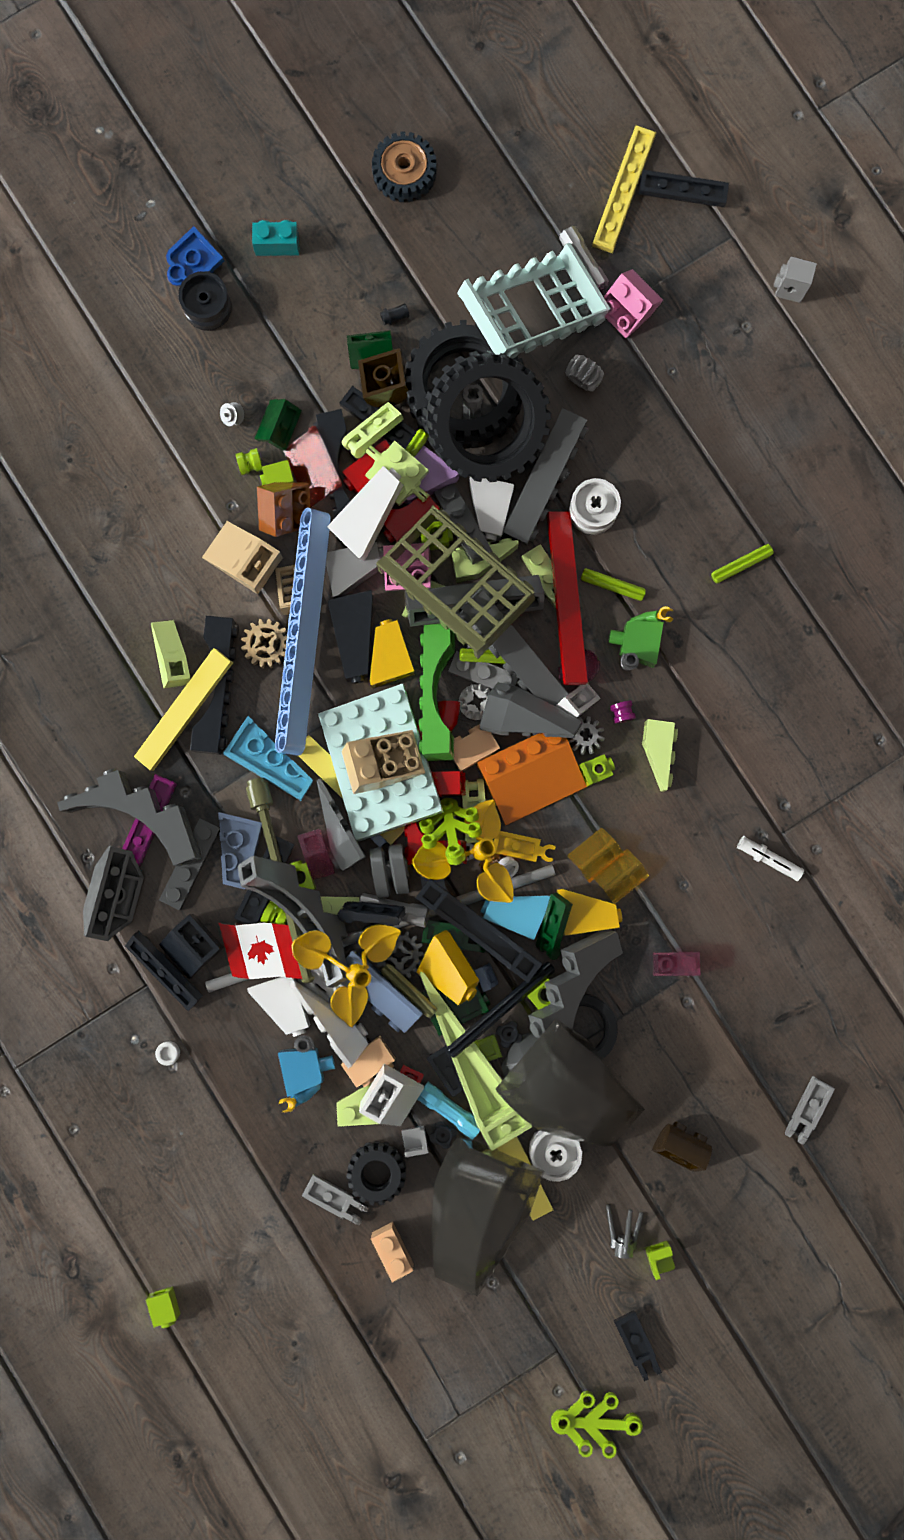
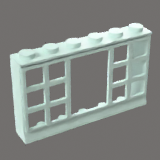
[457,243,610,359]

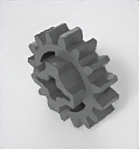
[376,931,424,978]

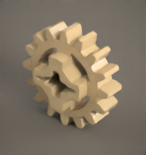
[241,619,287,669]

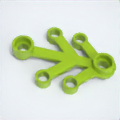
[419,798,482,865]
[551,1391,643,1459]

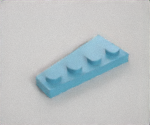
[224,716,313,801]

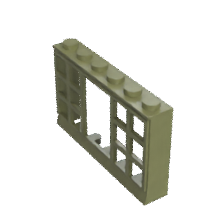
[376,506,535,659]

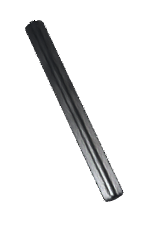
[446,962,555,1058]

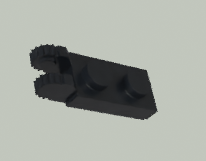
[337,901,406,926]
[613,1310,662,1381]

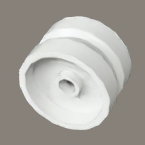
[569,478,621,535]
[529,1124,582,1182]

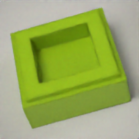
[474,1034,502,1062]

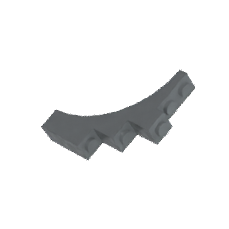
[57,769,201,867]
[238,856,349,988]
[528,930,623,1080]

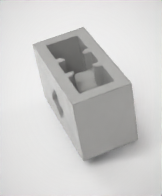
[774,257,817,303]

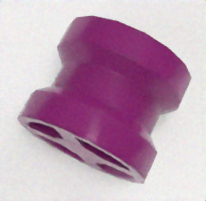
[610,700,636,724]

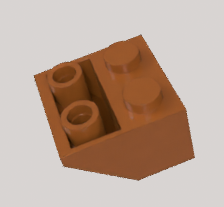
[257,482,310,537]

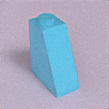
[480,896,550,940]

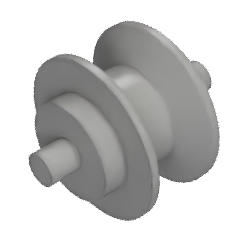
[220,402,244,426]

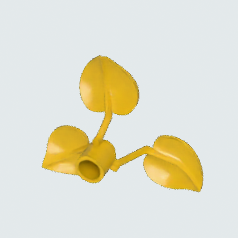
[412,800,514,903]
[292,924,401,1027]

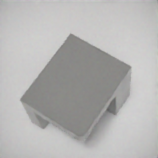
[402,1125,429,1157]

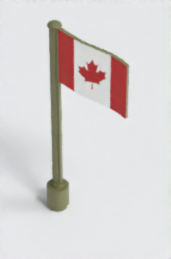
[219,777,315,984]

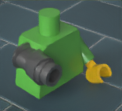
[608,607,673,671]

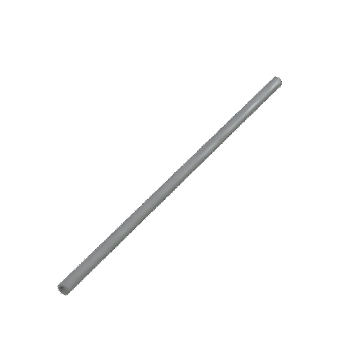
[205,864,556,993]

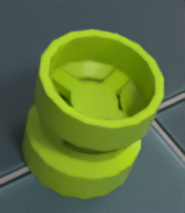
[235,448,262,475]
[261,901,287,925]

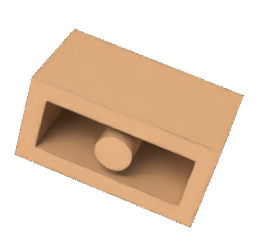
[453,724,500,772]
[341,1036,396,1088]
[371,1222,414,1282]

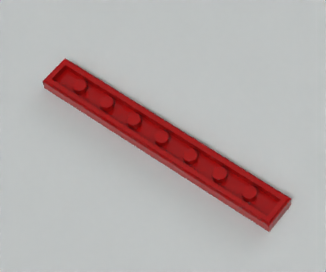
[547,511,588,685]

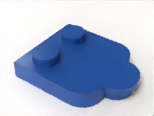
[166,226,225,286]

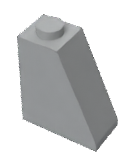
[326,542,384,599]

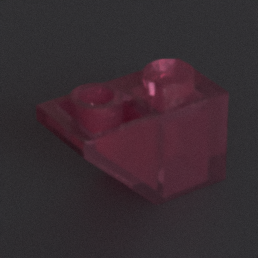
[298,829,335,880]
[653,951,700,976]

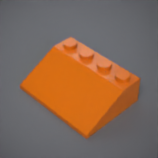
[476,733,587,826]

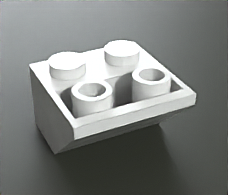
[359,1064,424,1126]

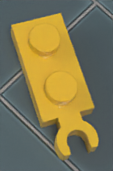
[494,831,556,862]

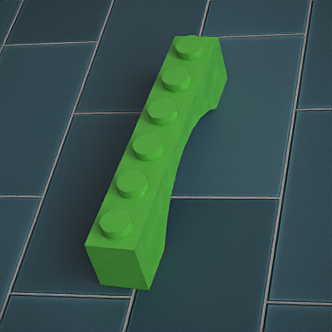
[419,624,455,761]

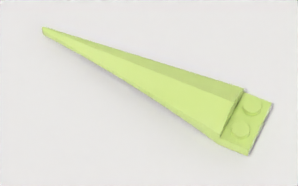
[420,971,532,1151]

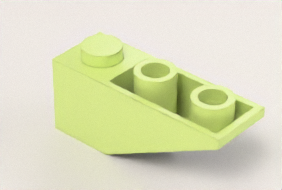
[451,538,519,583]
[151,620,190,688]
[642,719,678,792]

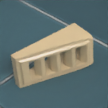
[275,565,295,615]

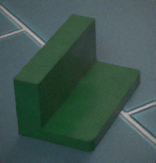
[347,331,393,369]
[255,399,302,450]

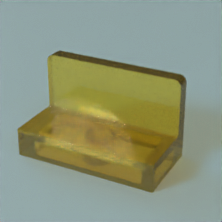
[568,828,624,883]
[593,849,649,904]

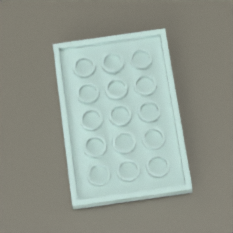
[318,684,443,842]

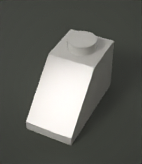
[555,683,601,718]

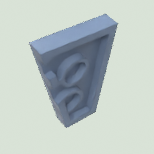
[218,812,262,890]

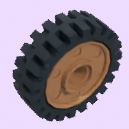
[372,132,437,203]

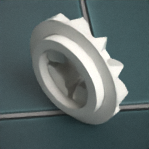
[459,684,491,720]

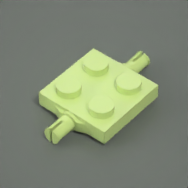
[365,441,429,506]

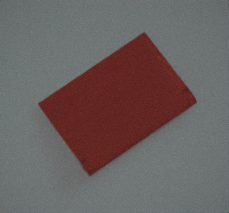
[284,426,342,508]

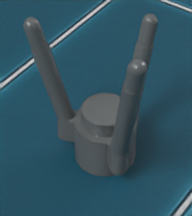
[606,1204,644,1259]

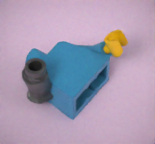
[278,1035,335,1113]

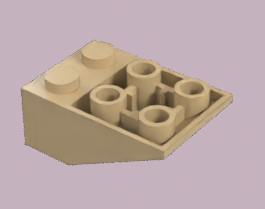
[202,521,283,594]
[341,730,425,794]

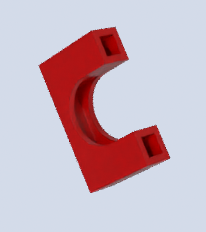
[342,440,440,544]
[404,771,467,865]

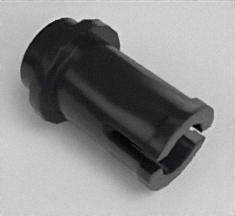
[380,303,410,326]

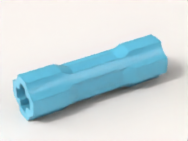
[417,1081,480,1140]

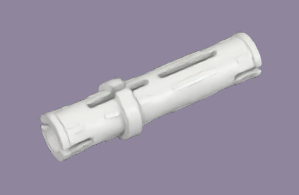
[737,836,804,881]

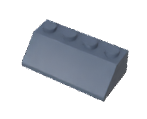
[346,949,423,1033]

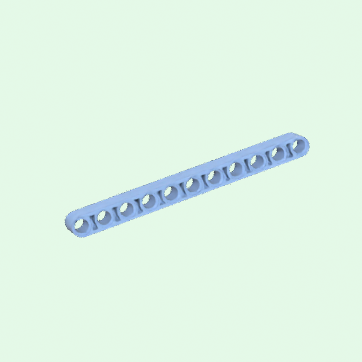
[275,508,330,756]

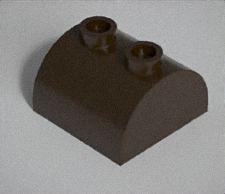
[358,348,408,408]
[652,1121,712,1172]

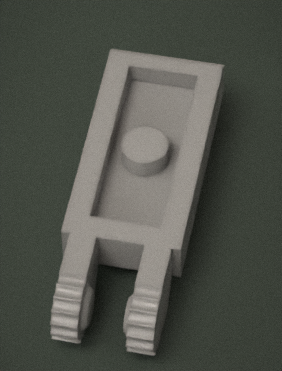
[785,1076,835,1145]
[302,1174,369,1225]

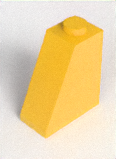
[370,619,415,689]
[556,889,622,935]
[416,930,480,1005]

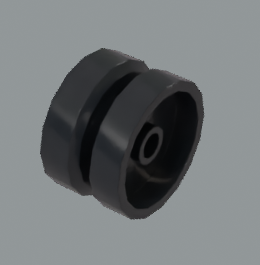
[179,271,232,331]

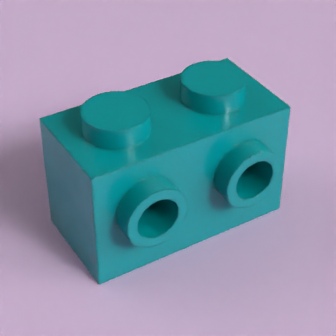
[252,220,299,256]

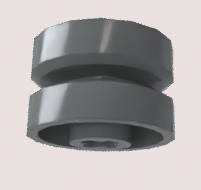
[370,844,410,898]

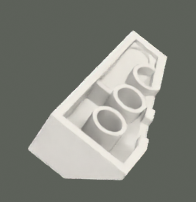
[290,980,368,1069]

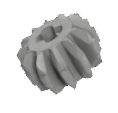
[565,355,604,391]
[568,717,605,755]

